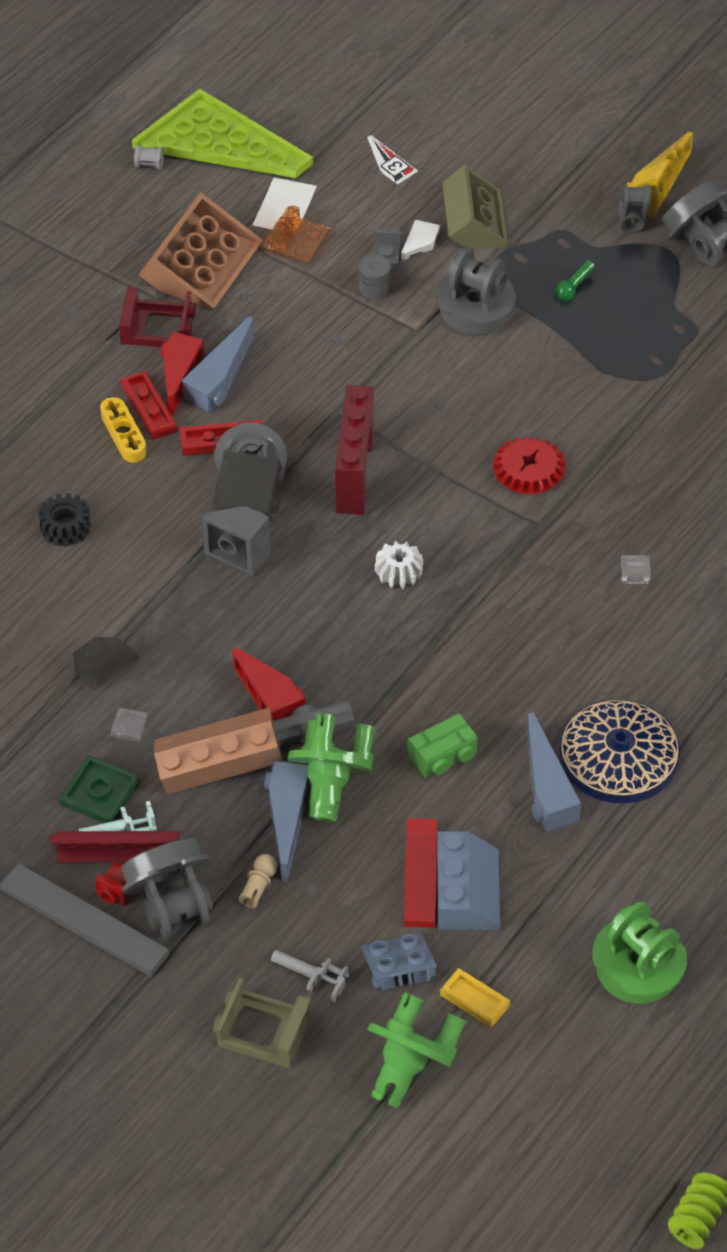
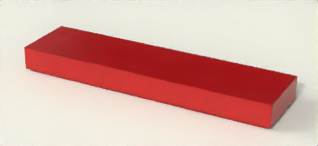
[404,818,437,928]

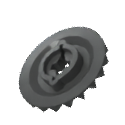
[214,423,287,492]

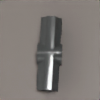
[273,701,355,746]

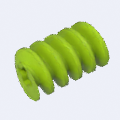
[668,1172,727,1249]

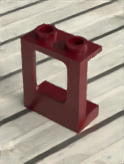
[119,287,196,347]

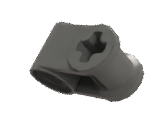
[618,184,651,233]

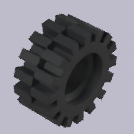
[38,493,91,547]

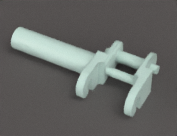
[79,801,157,831]

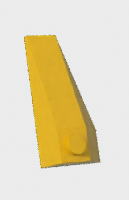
[627,132,693,218]

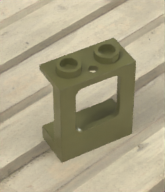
[213,978,311,1068]

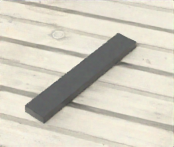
[0,863,169,977]

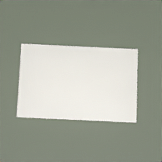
[253,177,317,234]

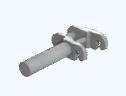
[271,950,350,1002]

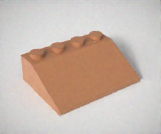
[138,192,263,311]

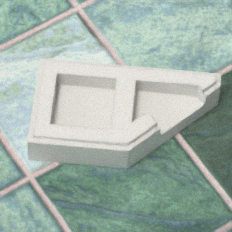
[401,220,440,260]

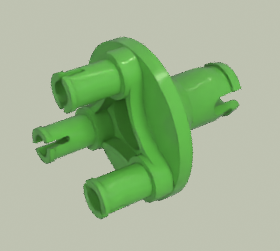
[288,713,375,822]
[367,992,467,1109]

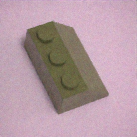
[442,165,508,249]

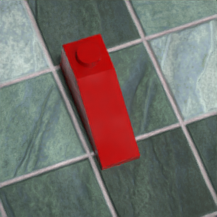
[161,332,205,415]
[232,648,306,720]

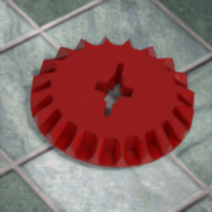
[493,435,566,494]

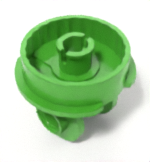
[592,902,687,1004]

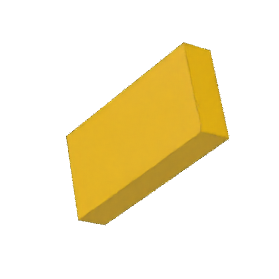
[440,968,510,1028]

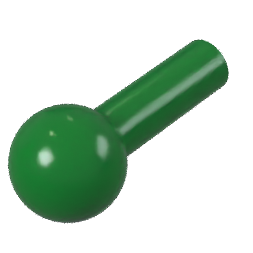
[554,260,595,301]

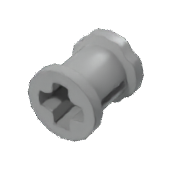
[134,144,164,169]

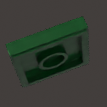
[59,755,141,823]

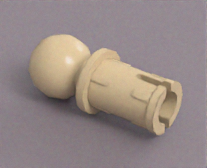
[238,854,278,908]

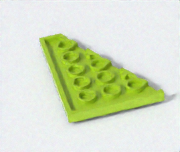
[132,89,313,178]

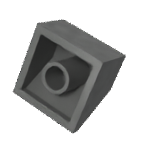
[202,506,271,576]

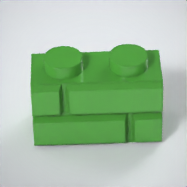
[407,714,478,778]

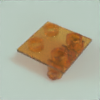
[261,205,331,264]

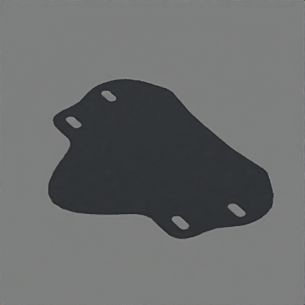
[495,230,698,381]

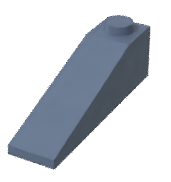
[182,316,254,413]
[527,712,581,832]
[264,761,310,882]

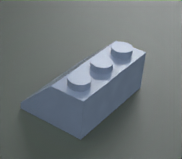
[437,832,500,930]

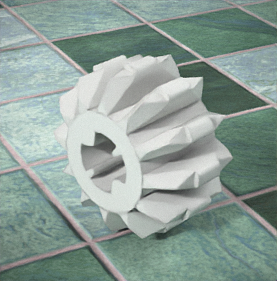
[375,540,423,589]

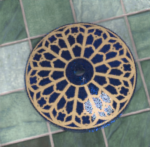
[559,699,680,803]

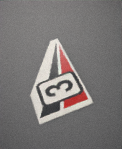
[367,135,418,185]

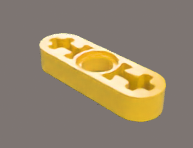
[100,397,146,463]

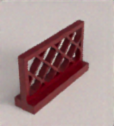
[50,831,180,863]

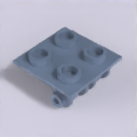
[361,933,436,991]

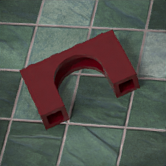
[335,385,374,515]

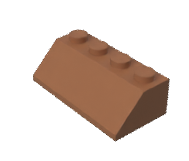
[154,707,283,794]

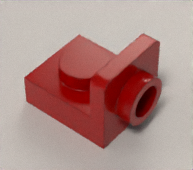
[95,861,131,907]

